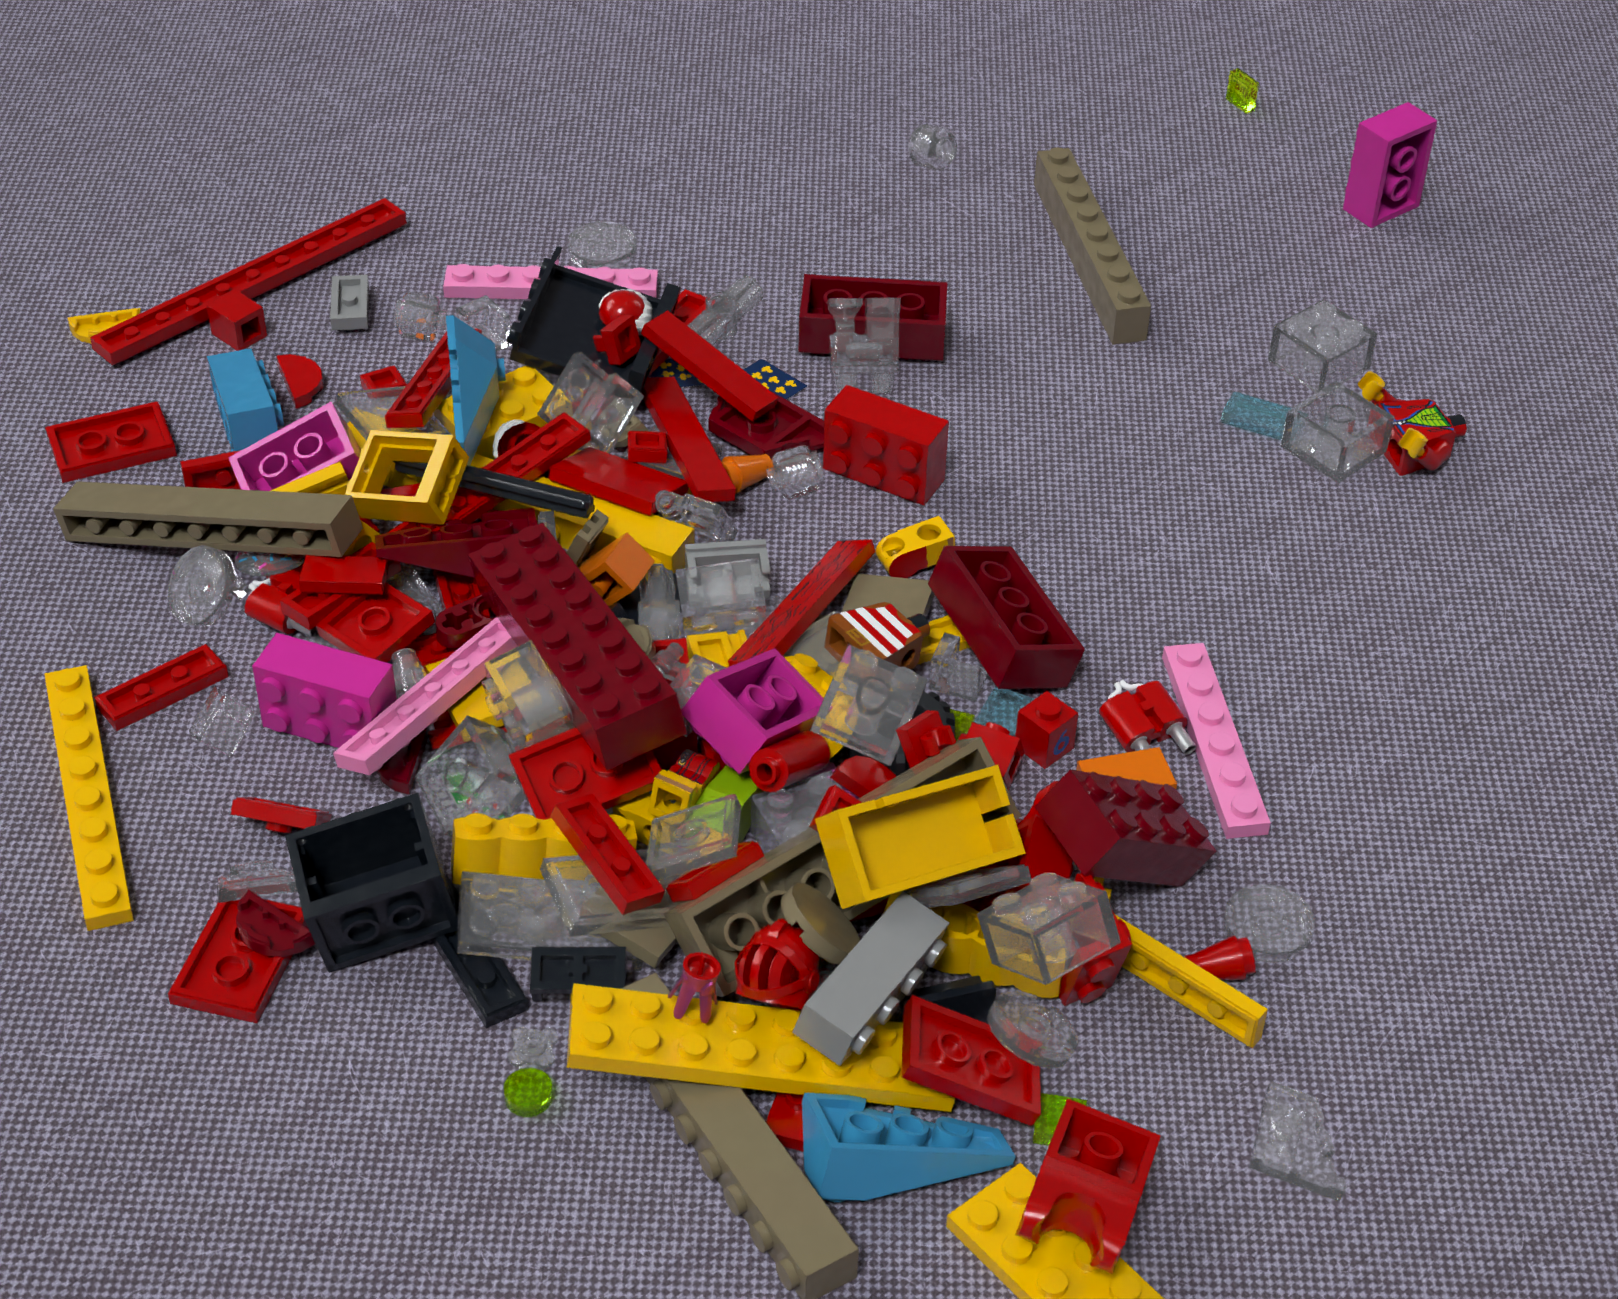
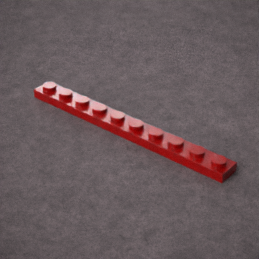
[90,198,407,366]

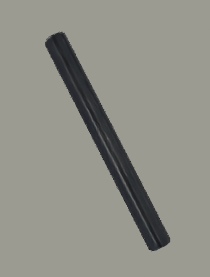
[393,461,595,518]

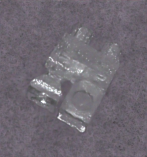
[828,298,901,393]

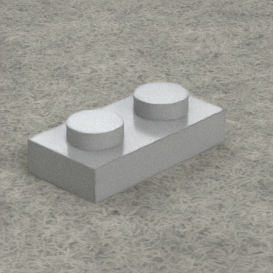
[330,275,369,331]

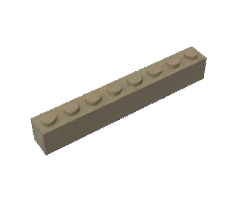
[1034,147,1151,345]
[53,481,363,557]
[621,972,859,1299]

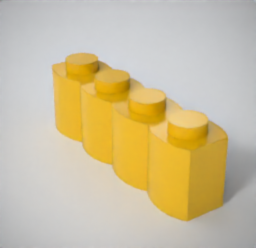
[451,813,637,887]
[882,890,1071,998]

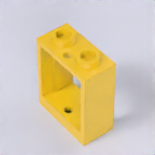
[345,430,469,525]

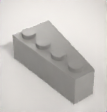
[792,891,949,1066]

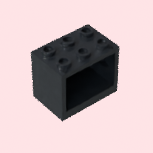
[285,793,462,973]

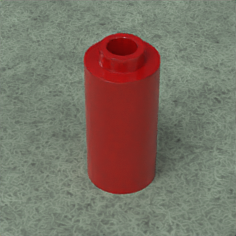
[749,730,830,792]

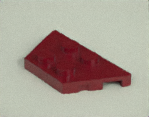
[708,391,824,461]

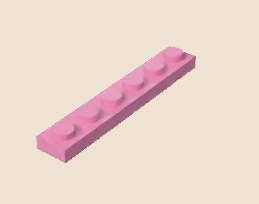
[443,264,658,299]
[333,617,519,775]
[1162,643,1271,839]

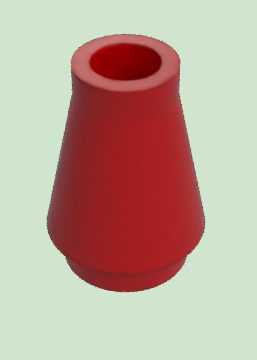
[1184,935,1256,980]

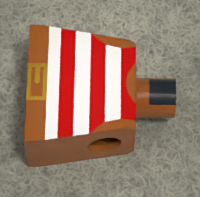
[824,602,930,693]

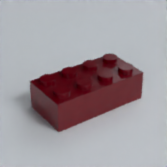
[798,274,948,361]
[928,546,1085,690]
[1035,769,1217,887]

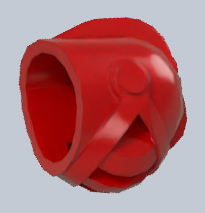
[734,918,820,1011]

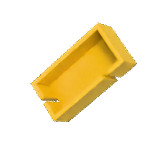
[815,765,1026,909]

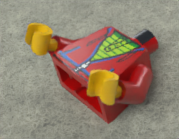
[1358,371,1467,476]

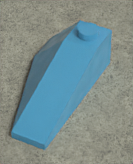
[446,315,506,465]
[802,1093,1016,1202]

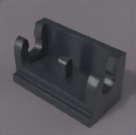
[530,947,628,1002]

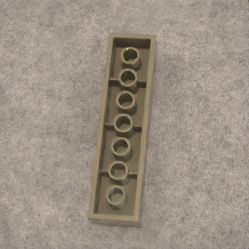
[663,737,1021,997]

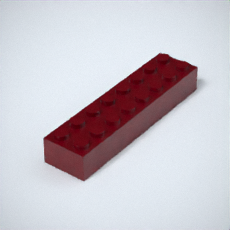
[468,522,687,770]

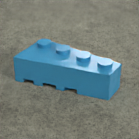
[207,348,284,452]

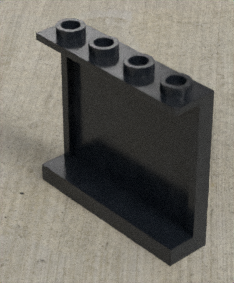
[507,246,681,402]

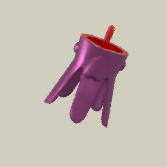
[668,952,721,1023]

